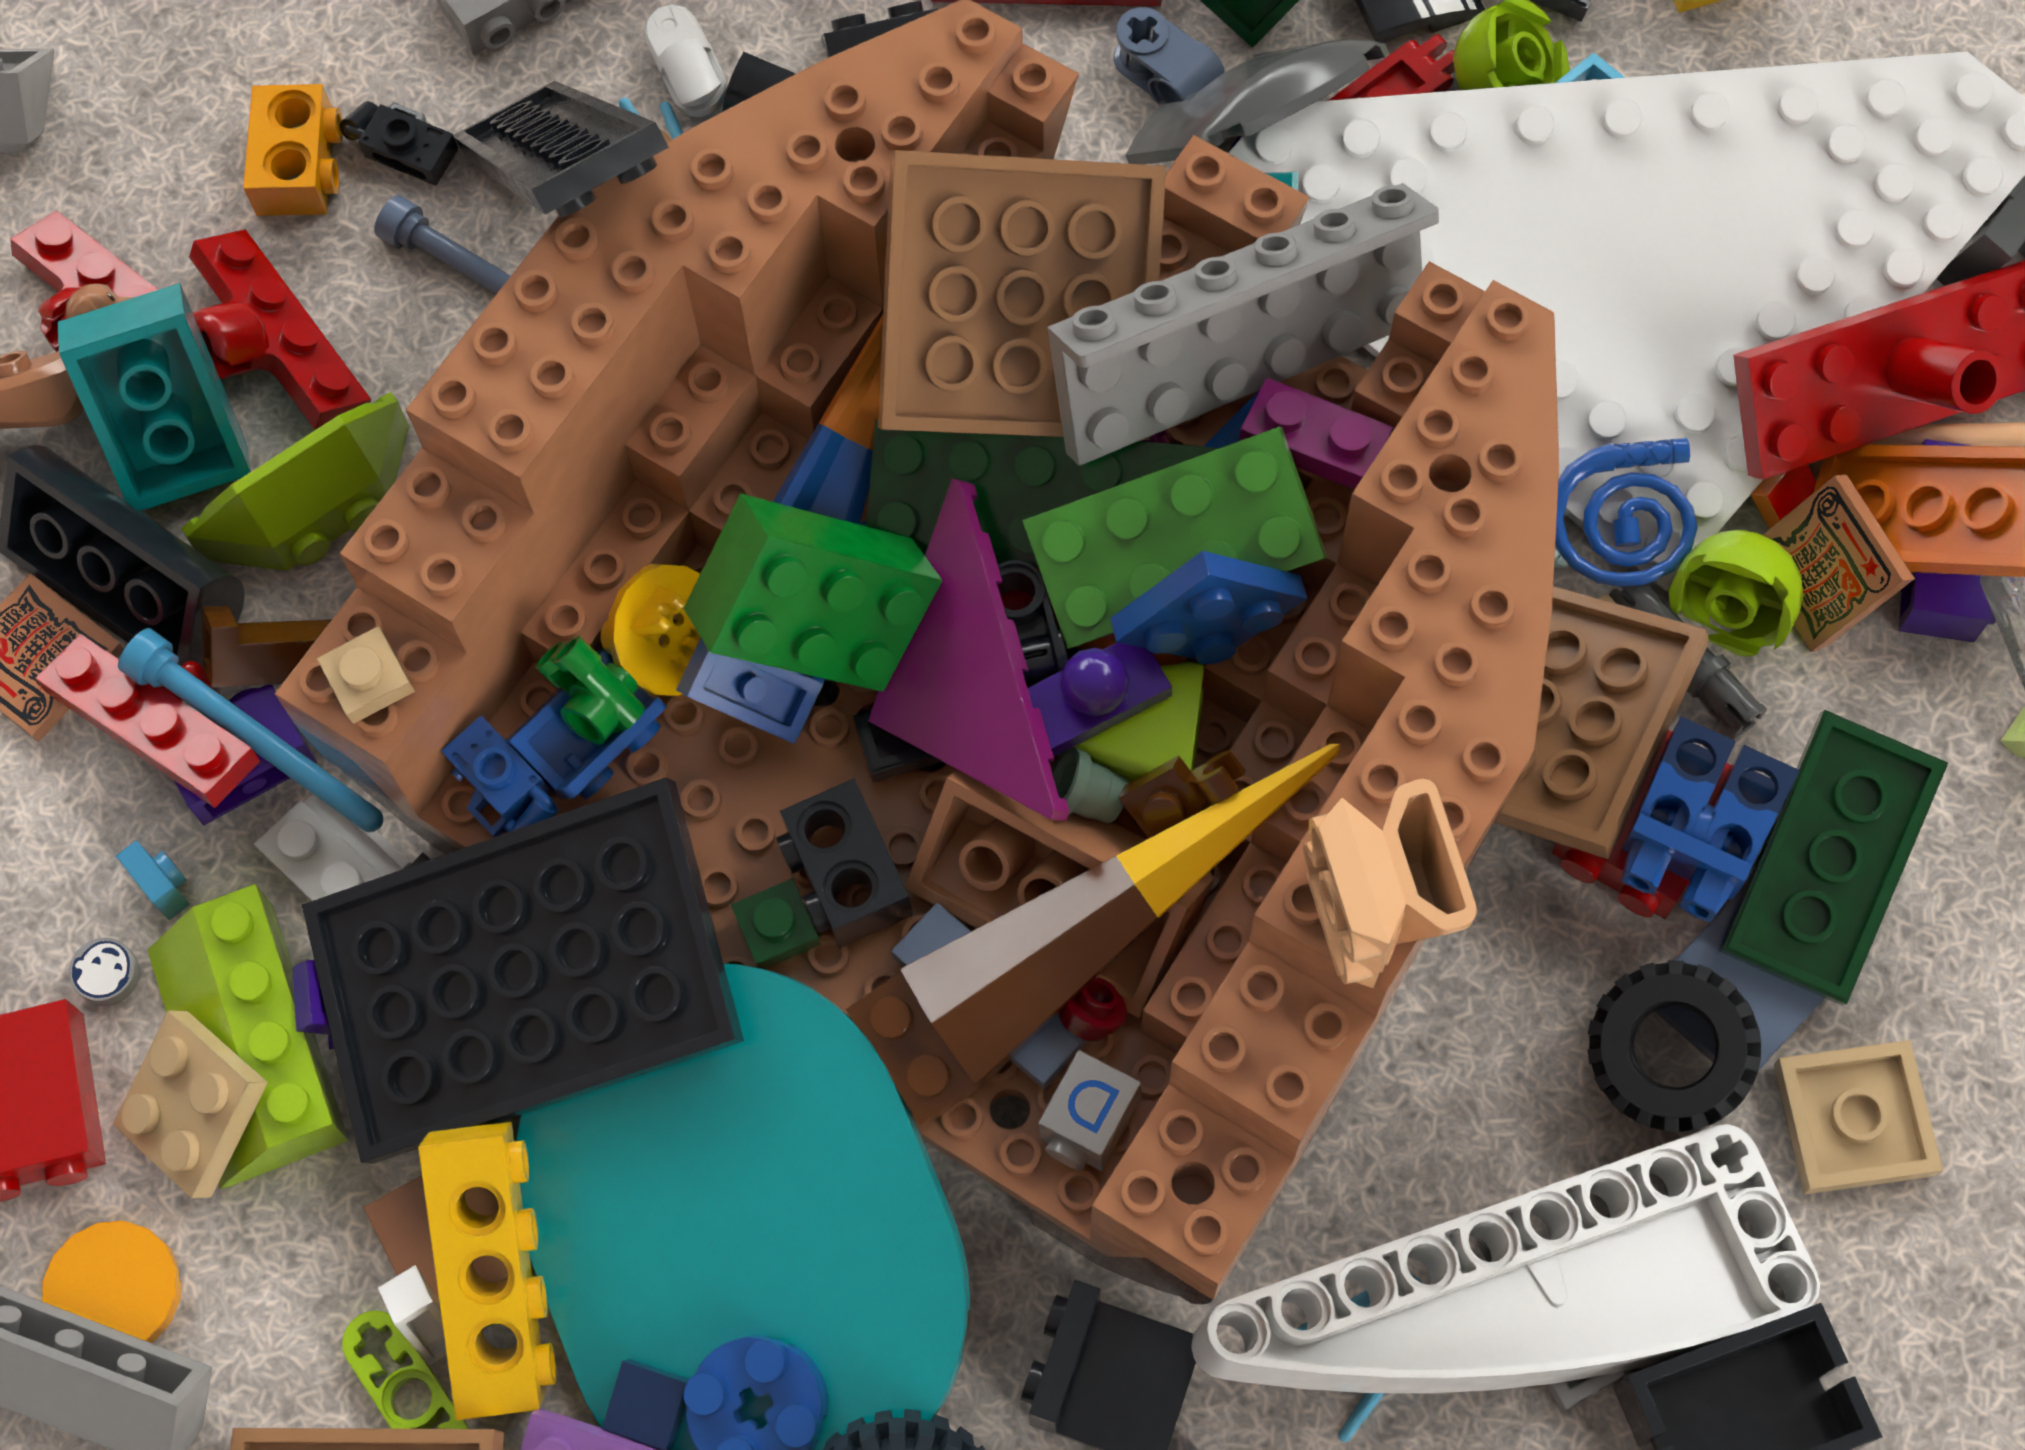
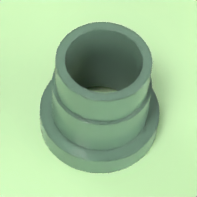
[1052,747,1128,824]

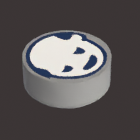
[69,938,140,1006]

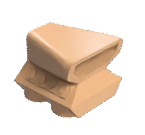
[1303,778,1477,988]

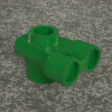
[535,636,646,744]

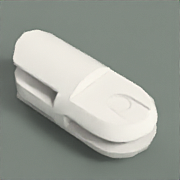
[644,4,728,123]

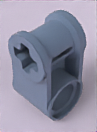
[1114,7,1225,104]

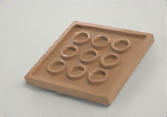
[878,150,1166,440]
[1495,586,1709,859]

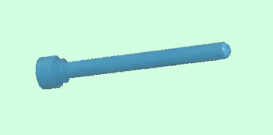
[118,628,384,832]

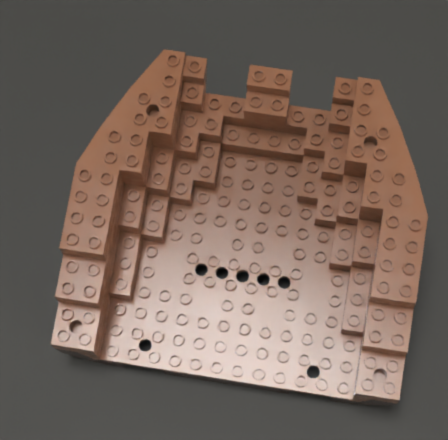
[275,0,1559,1305]

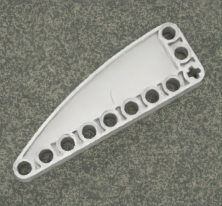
[1191,1124,1820,1393]

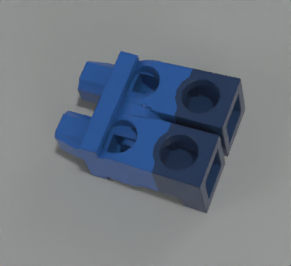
[1621,716,1800,922]

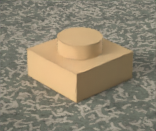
[317,626,415,724]

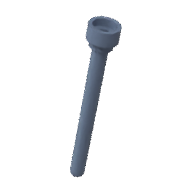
[374,195,511,294]

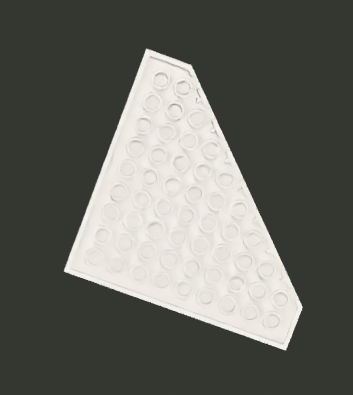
[1228,51,2025,595]

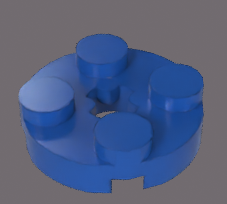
[683,1335,828,1450]

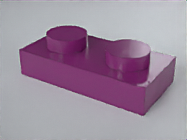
[1238,378,1393,490]

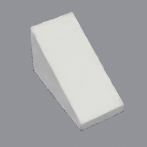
[378,1265,447,1365]

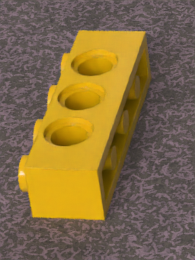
[418,1122,556,1420]

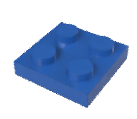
[1110,551,1307,664]

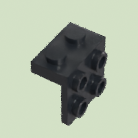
[1020,1280,1196,1450]

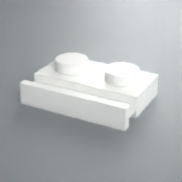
[254,794,411,901]

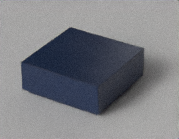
[602,1359,689,1450]

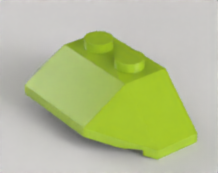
[181,392,409,571]

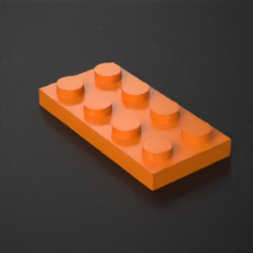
[1813,445,2025,577]

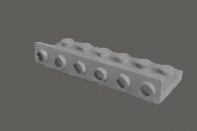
[1047,183,1439,466]

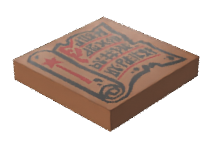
[1763,475,1915,652]
[0,573,125,742]

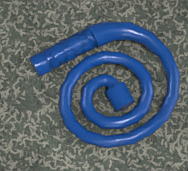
[1555,438,1698,587]

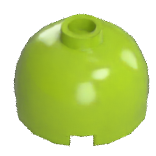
[1453,0,1570,90]
[1668,530,1803,657]

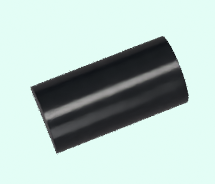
[0,445,245,667]

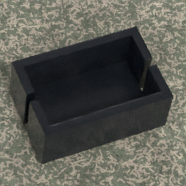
[1613,1303,1883,1450]

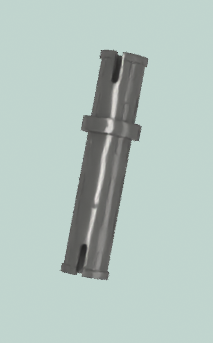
[1609,584,1767,736]

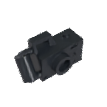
[339,101,459,186]

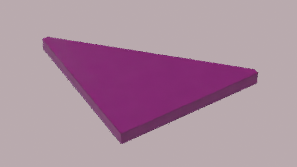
[868,478,1069,821]

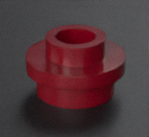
[1059,977,1127,1041]

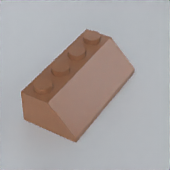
[905,769,1215,1018]

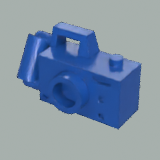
[441,715,558,837]

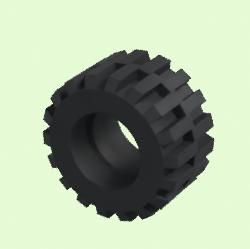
[1587,960,1761,1132]

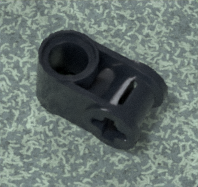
[997,560,1068,687]

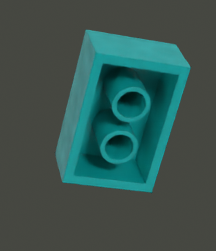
[58,283,251,511]

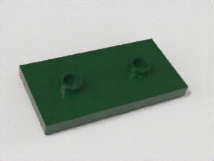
[1718,710,1948,1005]

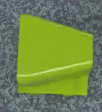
[1058,662,1204,807]

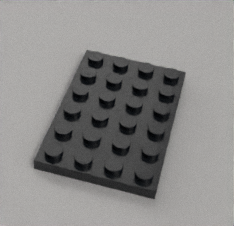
[302,777,744,1164]

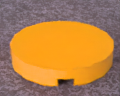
[42,1220,181,1343]

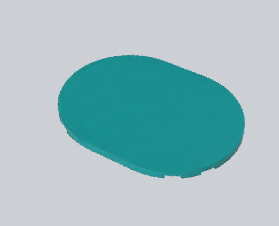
[516,964,970,1450]

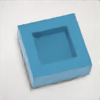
[116,840,190,920]

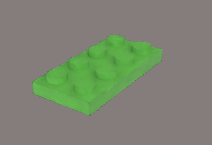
[1022,427,1327,649]

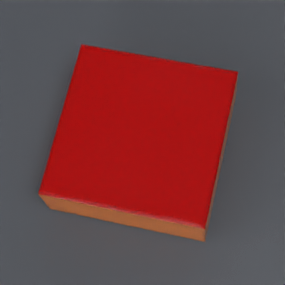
[1750,465,1816,529]

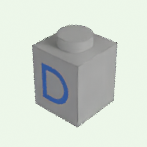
[1038,1050,1141,1171]

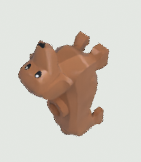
[0,284,134,429]

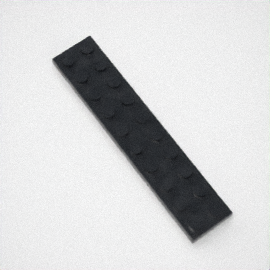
[454,81,669,217]

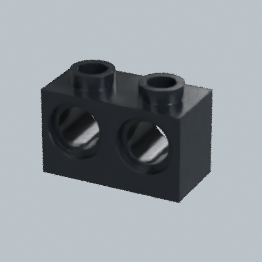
[776,778,913,948]

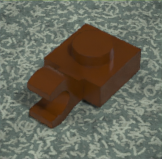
[1118,749,1246,838]

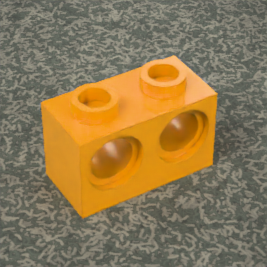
[243,84,343,216]

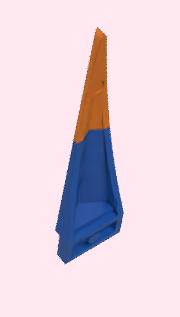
[676,315,883,744]

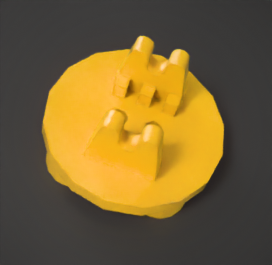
[600,564,701,696]

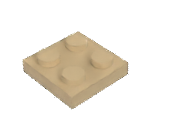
[113,1010,268,1198]
[1773,1040,1943,1195]

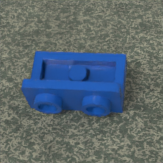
[505,649,667,800]

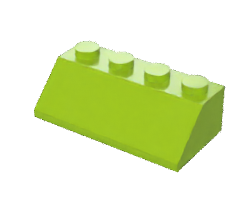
[147,884,349,1190]

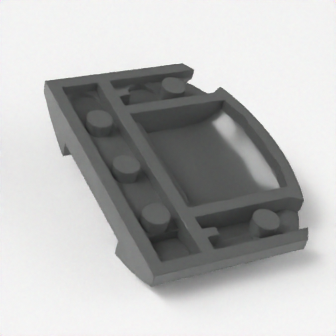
[1125,39,1389,164]

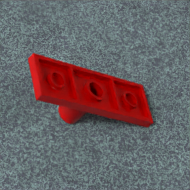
[1733,260,2025,480]

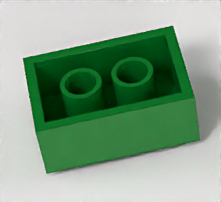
[683,493,942,692]

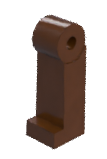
[202,606,332,688]

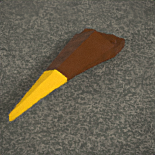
[845,744,1340,1126]

